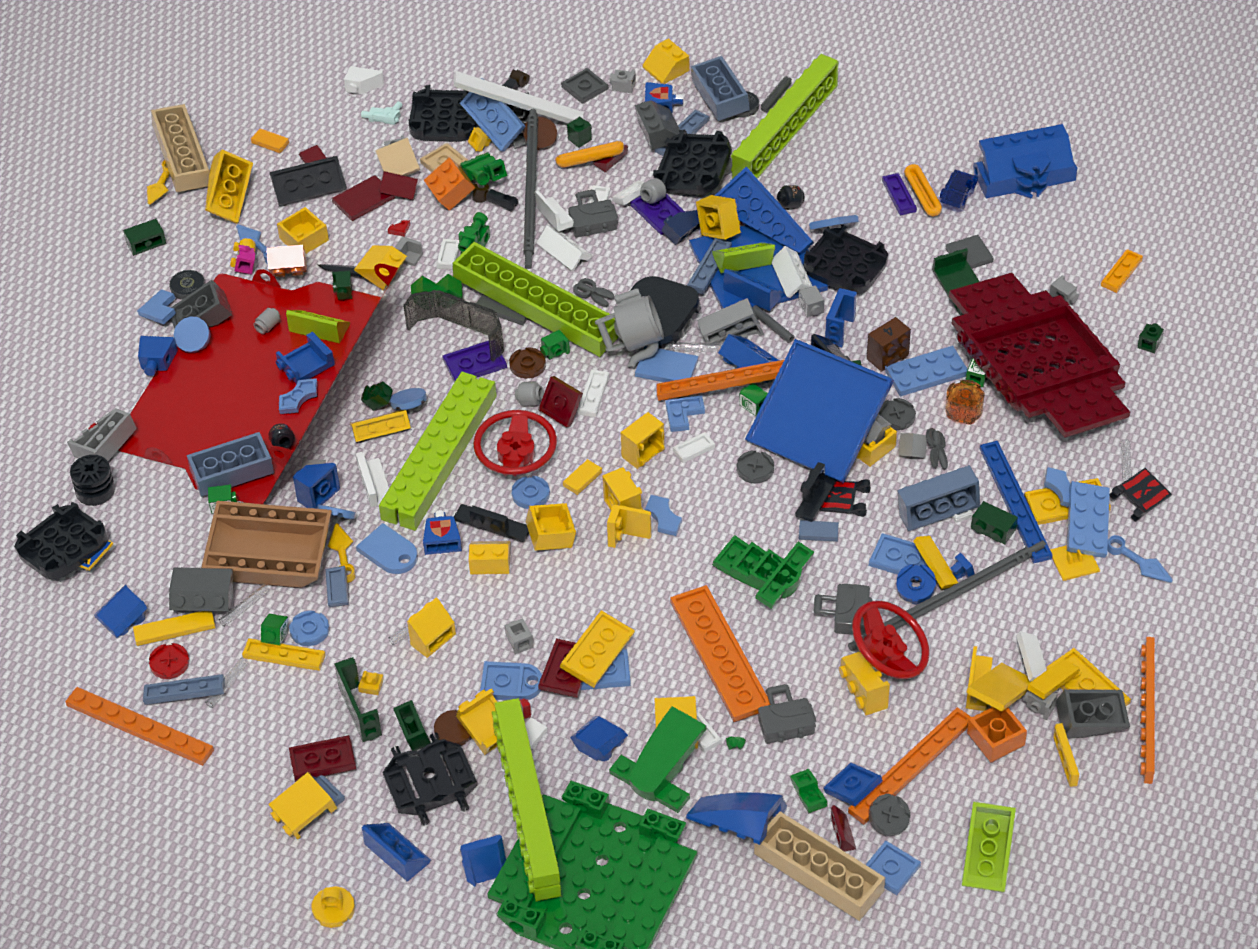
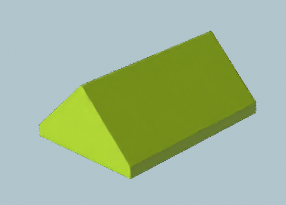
[712,242,775,273]
[286,310,350,343]

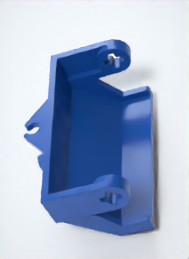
[973,124,1077,199]

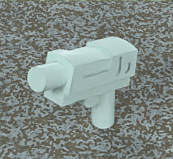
[361,101,403,125]

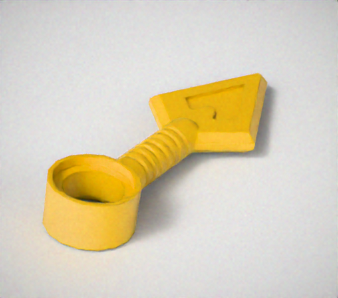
[147,160,170,205]
[328,523,356,583]

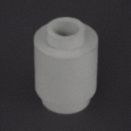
[253,308,280,334]

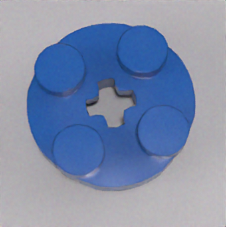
[896,564,936,605]

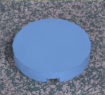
[174,316,211,353]
[390,388,427,410]
[512,476,550,509]
[317,504,356,519]
[289,610,329,646]

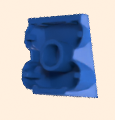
[94,584,147,638]
[570,716,628,761]
[460,835,506,887]

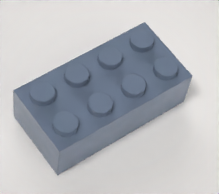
[690,56,750,121]
[187,432,274,497]
[897,465,980,532]

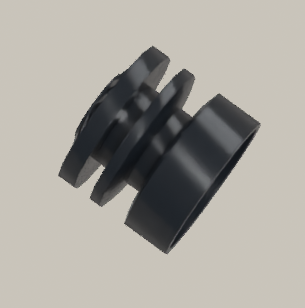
[70,454,115,506]

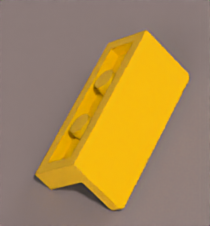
[350,410,411,442]
[965,646,993,711]

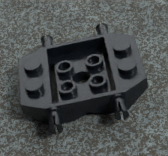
[383,732,477,825]

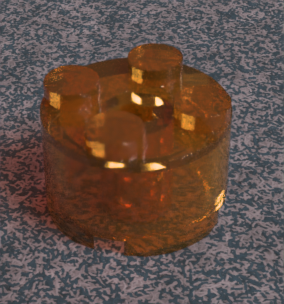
[945,380,985,425]

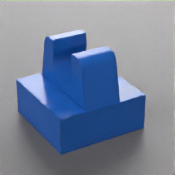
[951,552,975,580]

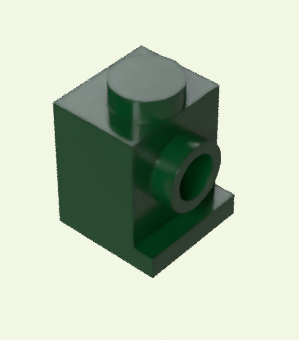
[332,271,352,300]
[1137,323,1164,354]
[361,381,393,411]

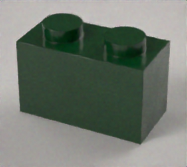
[123,218,166,256]
[971,501,1018,544]
[393,700,431,751]

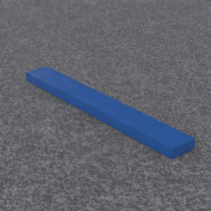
[979,441,1052,564]

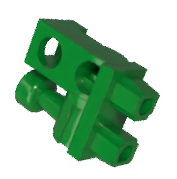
[460,152,507,185]
[458,212,490,254]

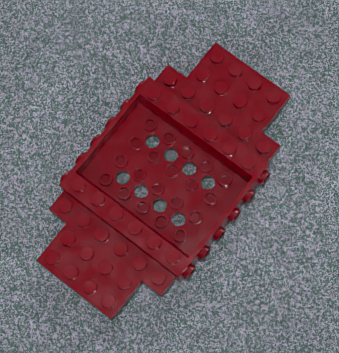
[949,272,1130,438]

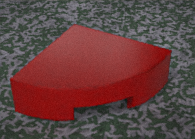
[388,220,410,237]
[519,698,531,719]

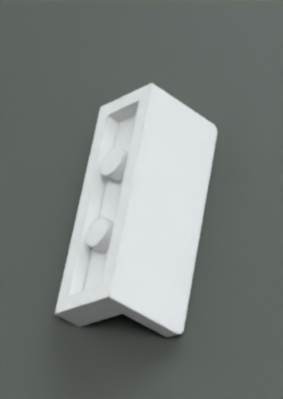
[534,190,574,232]
[537,225,592,271]
[772,246,812,298]
[355,452,389,507]

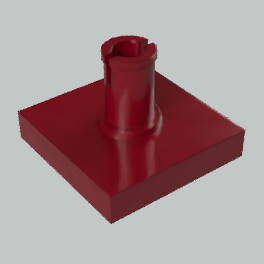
[538,376,583,427]

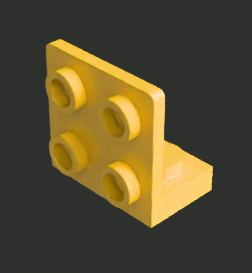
[607,504,652,548]

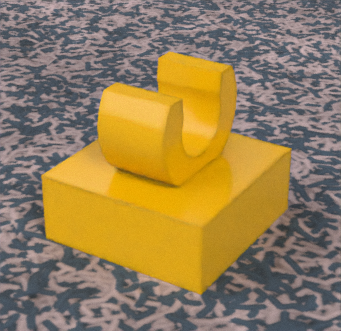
[468,127,491,152]
[358,671,384,695]

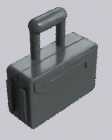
[568,190,618,238]
[813,584,873,635]
[758,684,816,744]

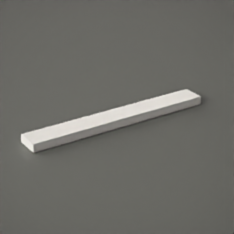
[454,71,583,123]

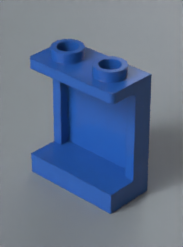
[825,288,857,348]
[275,332,335,384]

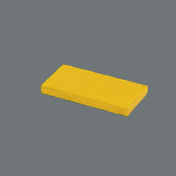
[1024,478,1111,525]
[560,610,635,688]
[1046,648,1131,706]
[966,662,1030,711]

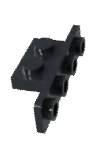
[795,462,837,522]
[454,504,529,542]

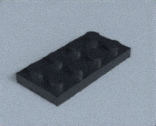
[269,156,347,206]

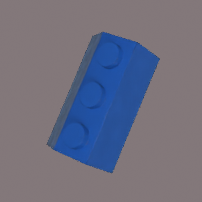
[718,334,779,383]

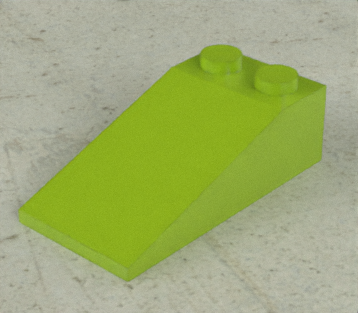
[962,802,1016,893]

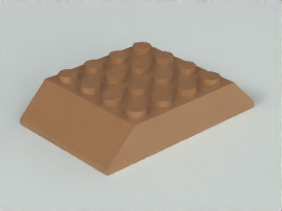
[201,501,332,588]

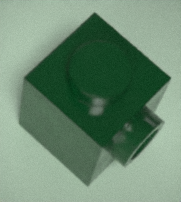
[567,116,592,148]

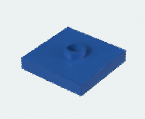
[823,762,883,807]

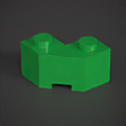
[411,274,462,309]

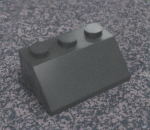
[635,101,680,150]
[169,567,233,611]

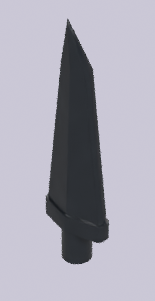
[316,264,364,278]

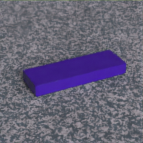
[882,173,917,216]

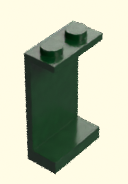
[932,248,980,315]
[334,657,382,742]

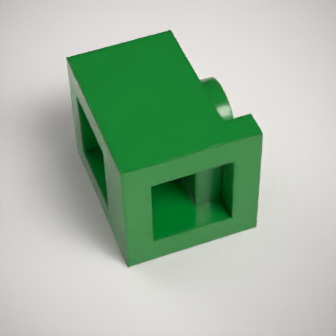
[540,329,570,360]

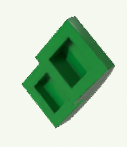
[790,769,828,813]

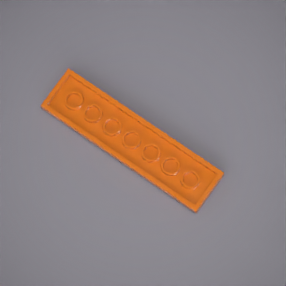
[670,585,770,722]

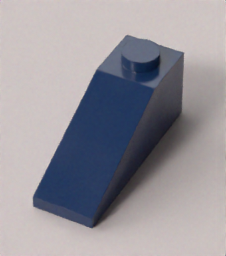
[661,210,700,246]

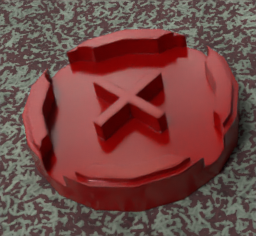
[149,643,190,679]

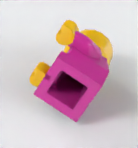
[230,238,256,274]

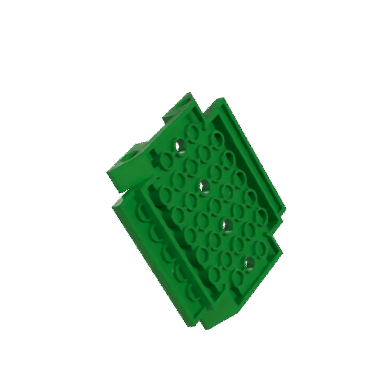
[487,780,698,949]

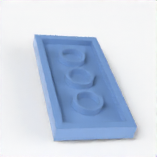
[460,78,526,151]
[885,346,967,397]
[1067,481,1110,558]

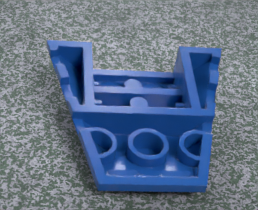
[686,792,787,845]

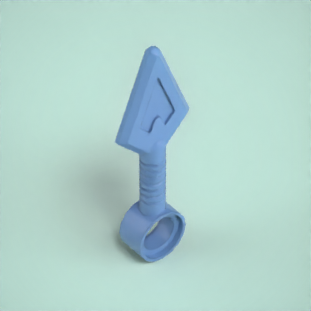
[236,225,268,264]
[1107,535,1173,583]

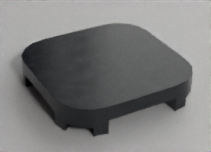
[408,85,478,142]
[653,130,732,194]
[803,225,889,295]
[630,276,701,348]
[14,502,108,579]

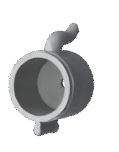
[595,289,664,369]

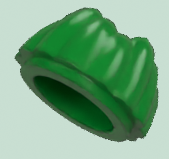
[726,737,746,750]

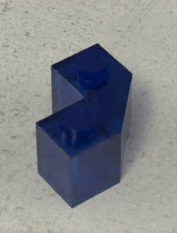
[939,169,979,209]

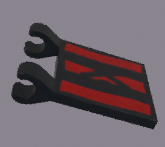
[1109,468,1172,522]
[819,479,871,517]

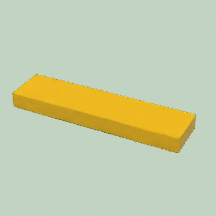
[133,611,215,646]
[242,638,326,671]

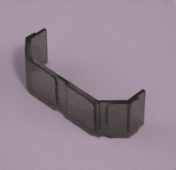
[403,290,504,361]

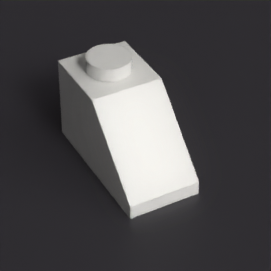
[344,66,384,94]

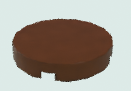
[523,117,557,150]
[509,347,546,379]
[434,710,472,746]

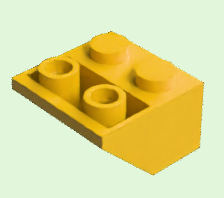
[407,598,456,658]

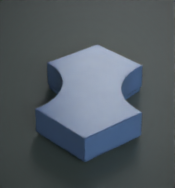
[279,378,318,414]
[1044,467,1070,507]
[645,495,682,536]

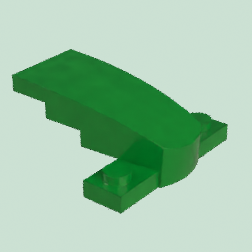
[712,535,814,609]
[609,706,707,813]

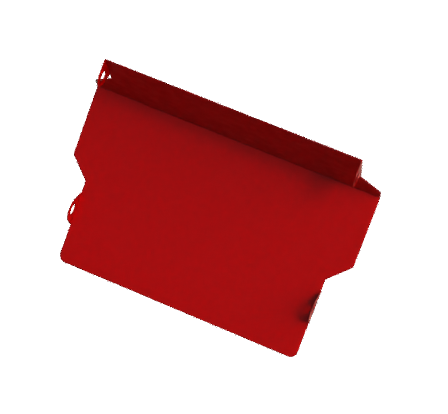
[118,263,398,504]

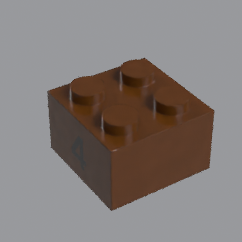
[867,317,911,372]

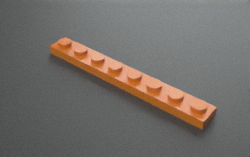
[657,360,784,401]
[1140,637,1155,784]
[65,687,214,766]
[848,707,971,825]

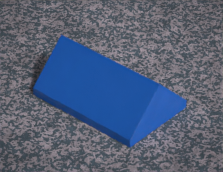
[724,269,785,311]
[362,823,431,882]

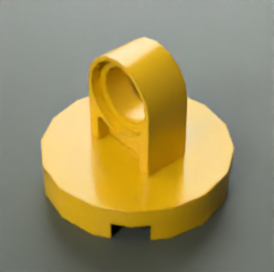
[311,886,355,928]

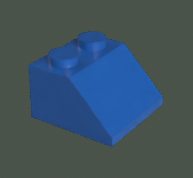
[293,463,340,509]

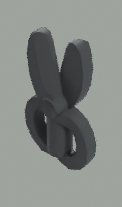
[573,278,614,307]
[926,428,948,470]

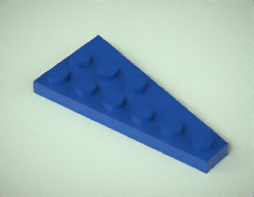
[715,167,814,254]

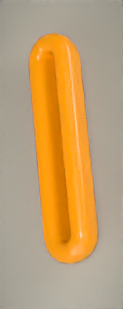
[555,141,624,168]
[904,164,942,217]

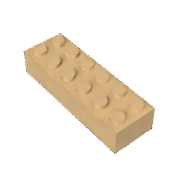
[151,104,209,192]
[754,812,885,921]

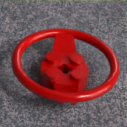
[473,410,557,477]
[852,601,929,680]

